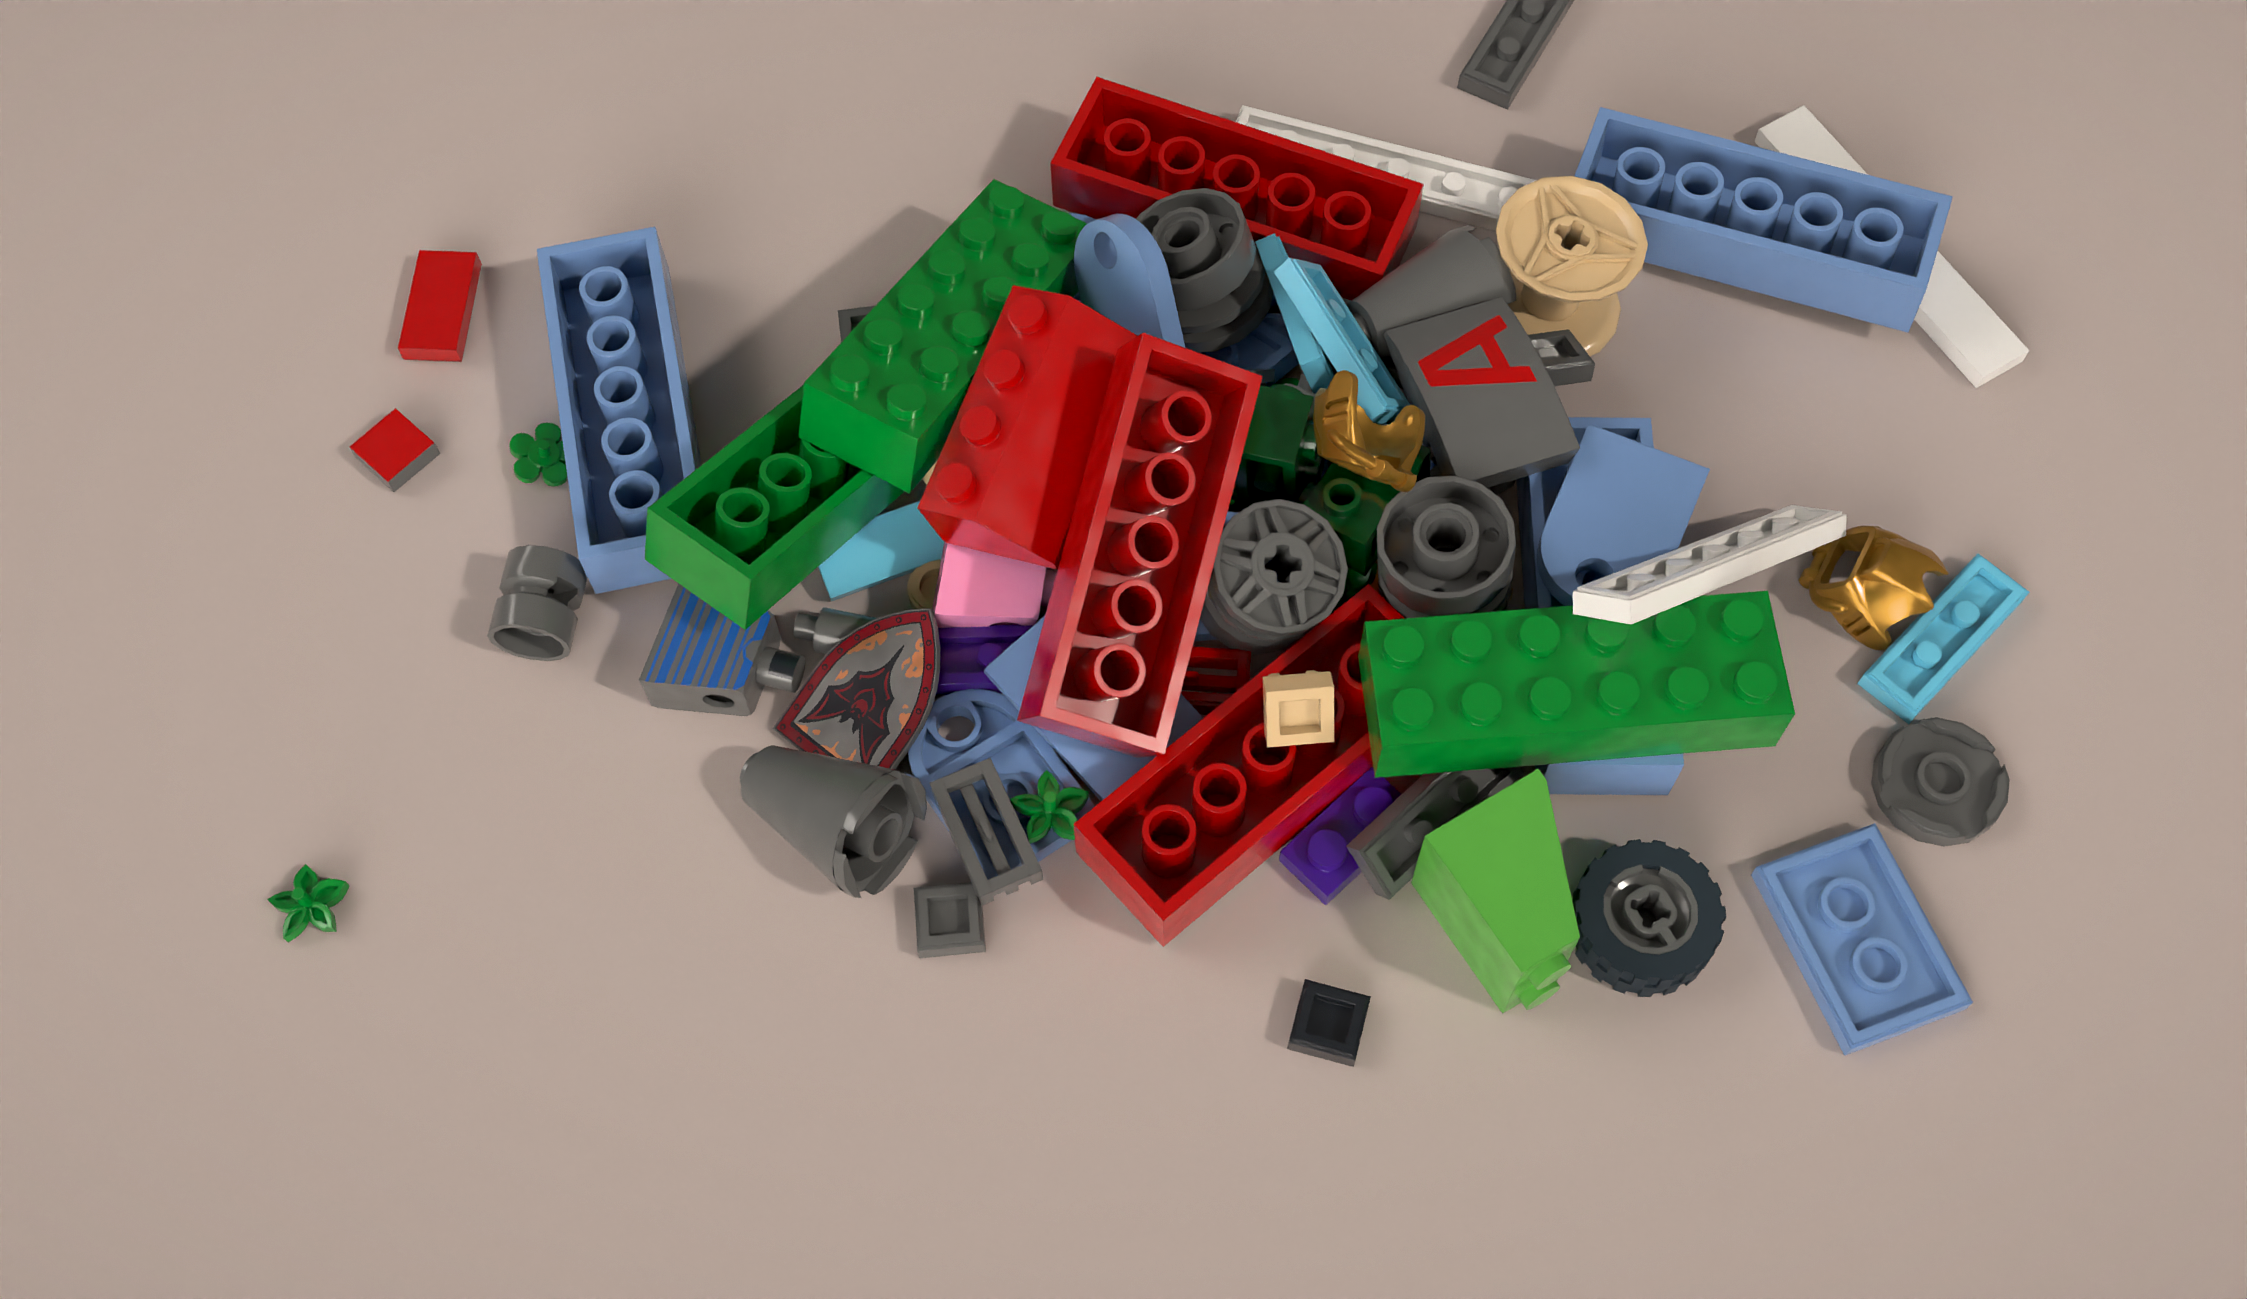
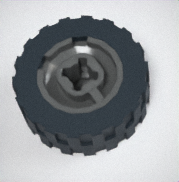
[1572,839,1726,997]

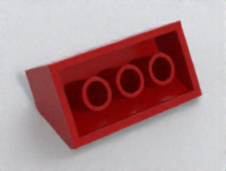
[917,285,1137,570]

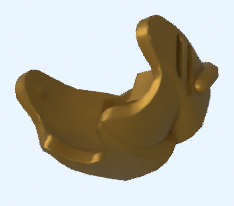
[1313,370,1425,493]
[1798,525,1949,650]

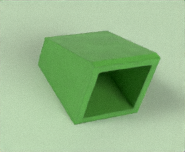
[1411,769,1580,1014]

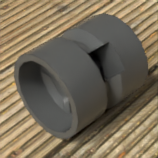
[487,545,588,661]

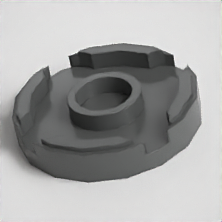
[1871,717,2010,847]

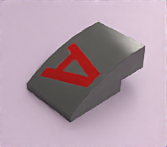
[1384,297,1580,488]

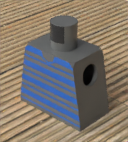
[639,583,806,716]

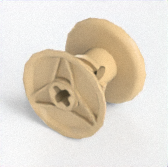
[1496,176,1648,356]

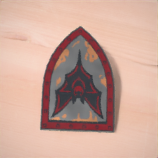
[772,608,940,769]

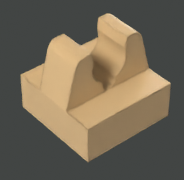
[1263,670,1334,747]

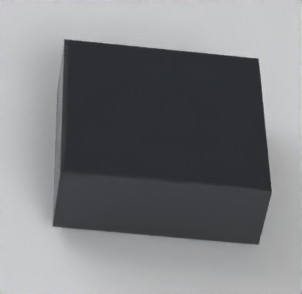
[1287,979,1371,1067]

